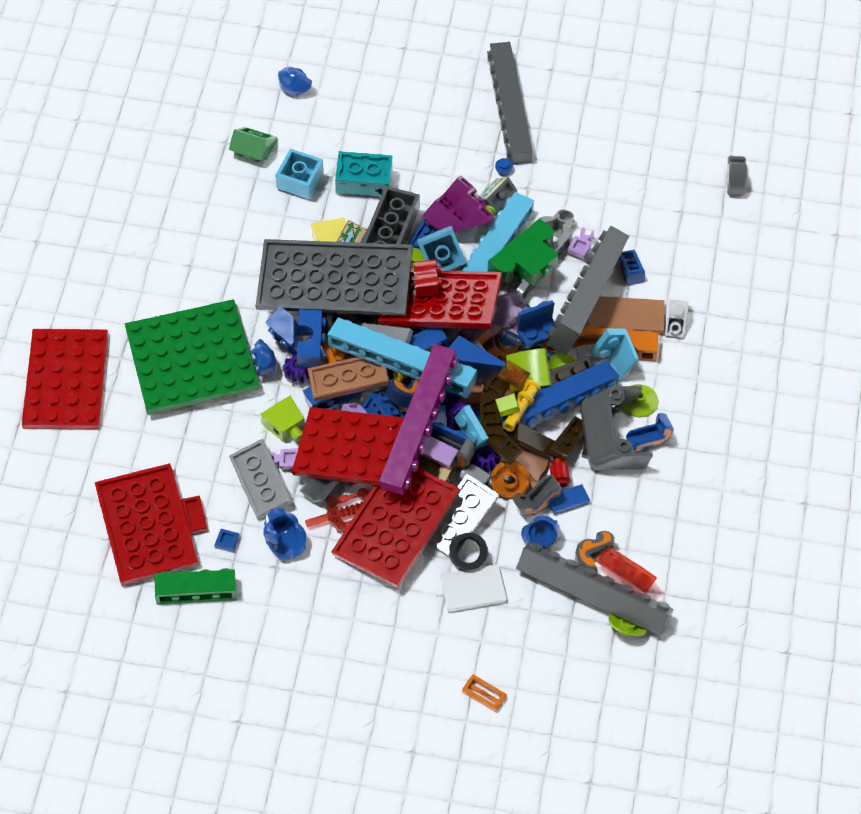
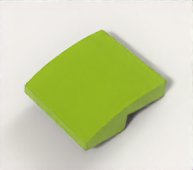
[506,348,551,393]

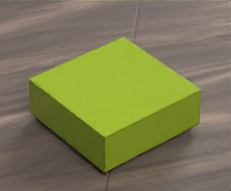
[496,394,520,417]

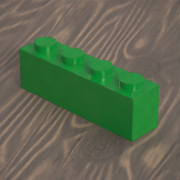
[154,568,237,604]

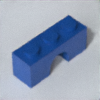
[297,309,326,368]

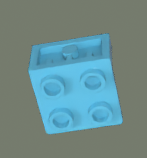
[590,328,639,381]

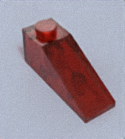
[595,545,657,593]

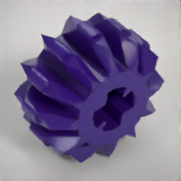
[283,354,310,385]
[469,444,501,475]

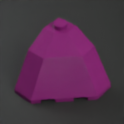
[422,175,494,232]

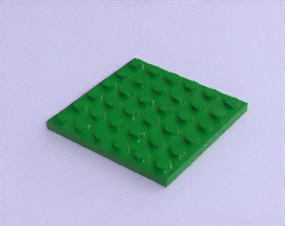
[124,299,260,415]

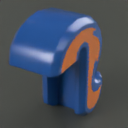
[626,413,674,452]

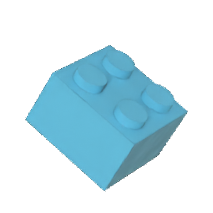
[275,148,324,199]
[417,226,467,271]

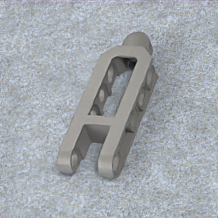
[500,209,574,303]

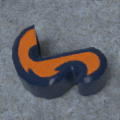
[386,378,419,408]

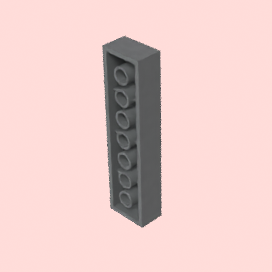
[357,185,420,322]
[546,225,630,355]

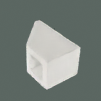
[665,295,689,338]

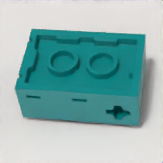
[334,151,393,196]

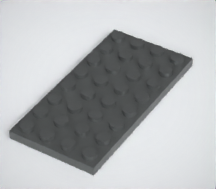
[255,239,413,316]

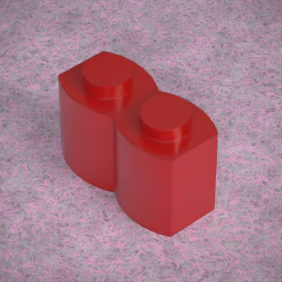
[413,259,443,297]

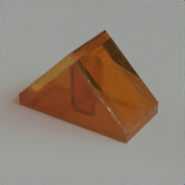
[498,360,531,390]

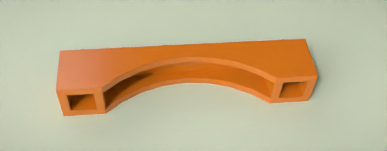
[544,326,659,362]

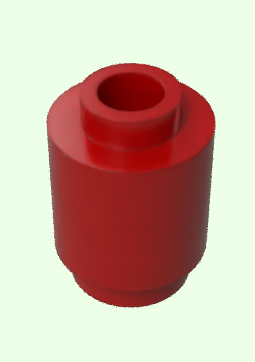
[549,458,571,488]

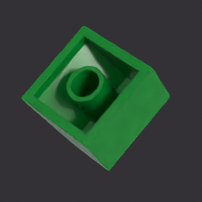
[228,126,278,162]

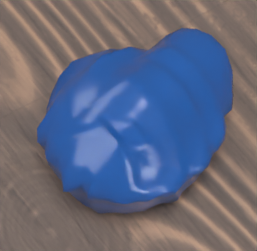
[278,66,312,97]
[250,339,277,376]
[521,515,563,548]

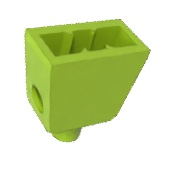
[260,395,305,442]

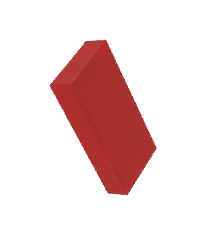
[181,495,208,535]

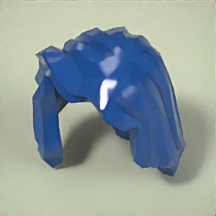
[263,508,307,561]

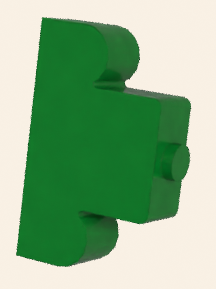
[488,218,558,286]

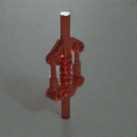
[304,488,370,534]

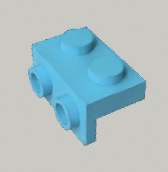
[454,405,489,449]

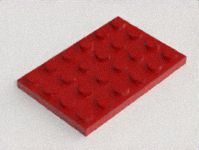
[378,270,502,329]
[21,328,109,430]
[292,407,404,486]
[94,463,199,586]
[331,468,461,588]

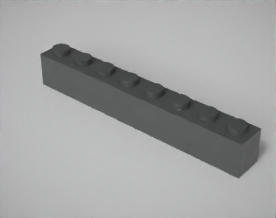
[487,41,533,164]
[516,542,674,636]

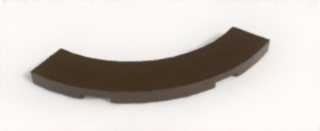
[479,374,523,465]

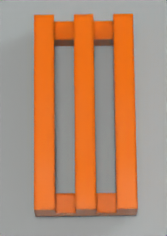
[462,674,507,713]

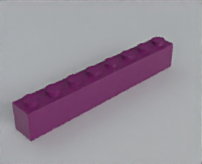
[379,344,459,495]

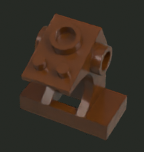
[473,324,524,369]

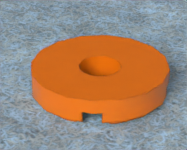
[491,461,530,498]

